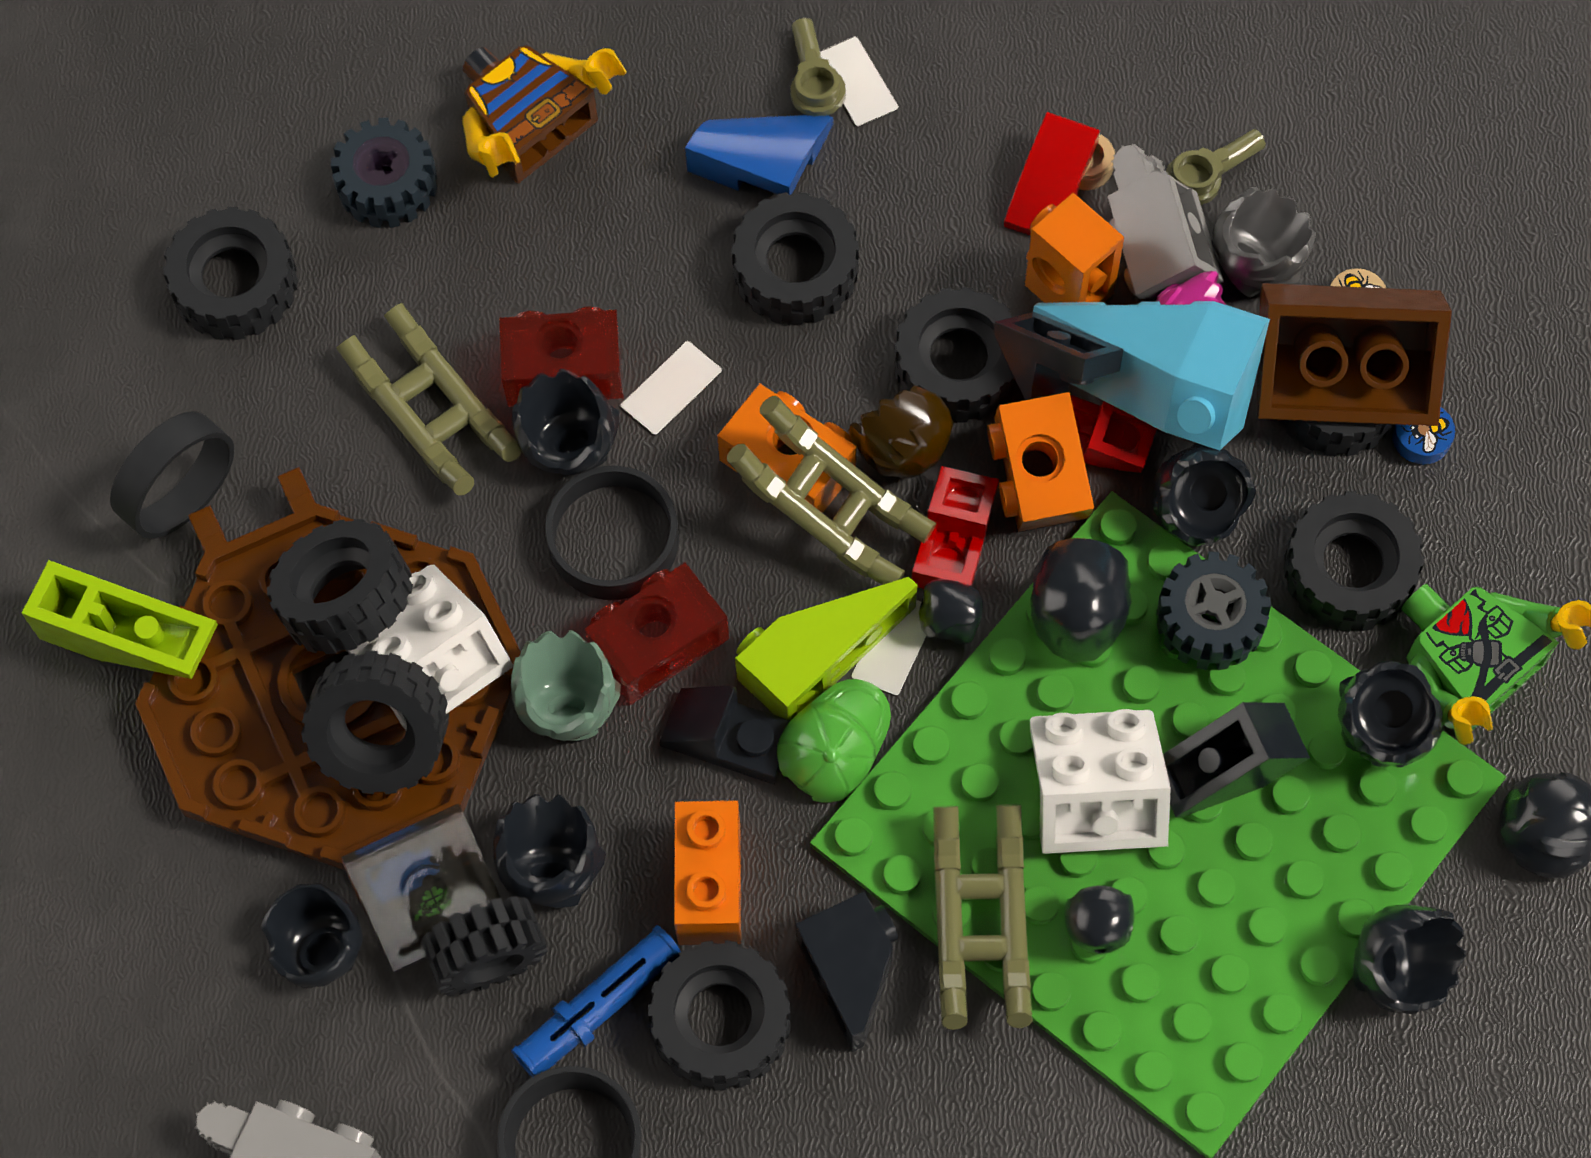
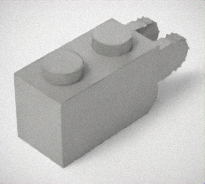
[1107,144,1223,302]
[195,1100,381,1158]

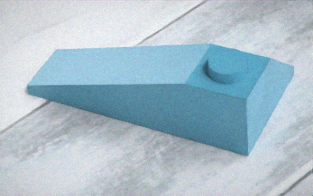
[1033,301,1270,451]

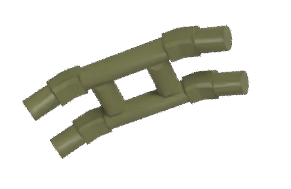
[336,303,522,496]
[727,396,936,585]
[933,804,1033,1030]

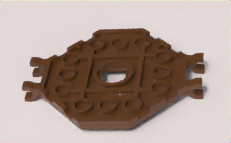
[135,467,521,914]

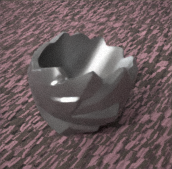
[1212,187,1316,297]

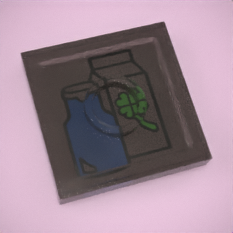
[342,803,503,971]

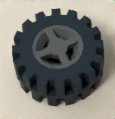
[1156,552,1271,670]

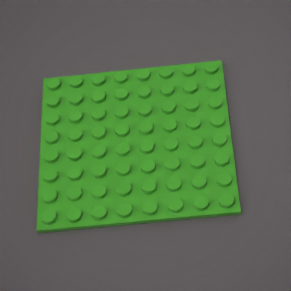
[810,491,1507,1158]

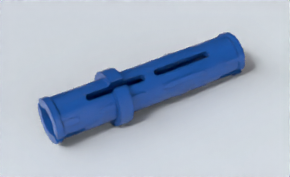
[511,925,681,1077]

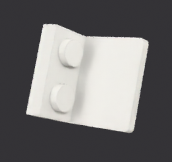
[347,565,514,730]
[1030,709,1171,854]

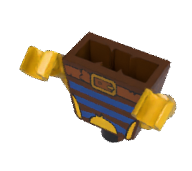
[462,46,627,184]

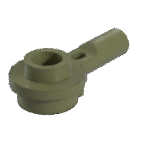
[791,18,846,116]
[1166,129,1265,205]

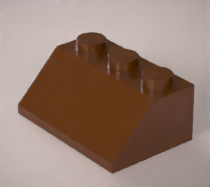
[1257,283,1452,426]

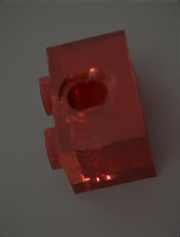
[499,307,624,407]
[585,562,729,706]

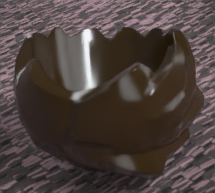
[848,385,953,479]

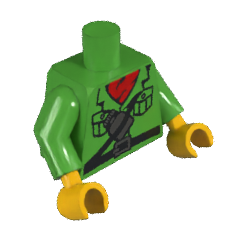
[1401,584,1591,745]

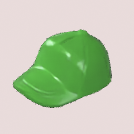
[777,679,891,803]

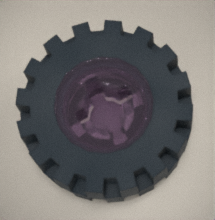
[331,118,437,228]

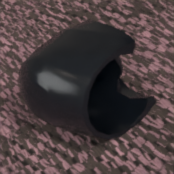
[1030,538,1132,663]

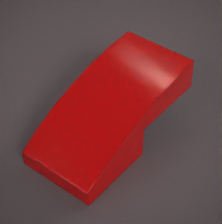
[1004,112,1100,236]
[1070,395,1157,473]
[911,466,999,589]

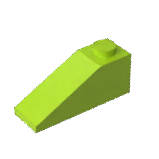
[21,560,218,679]
[735,577,918,721]

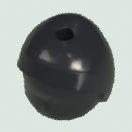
[919,579,983,644]
[1065,886,1134,955]

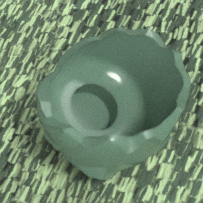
[511,630,621,741]

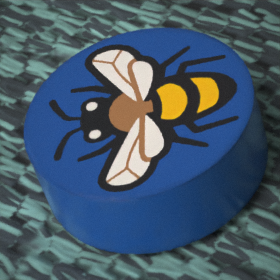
[1392,408,1455,464]

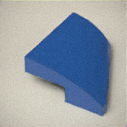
[685,115,833,195]

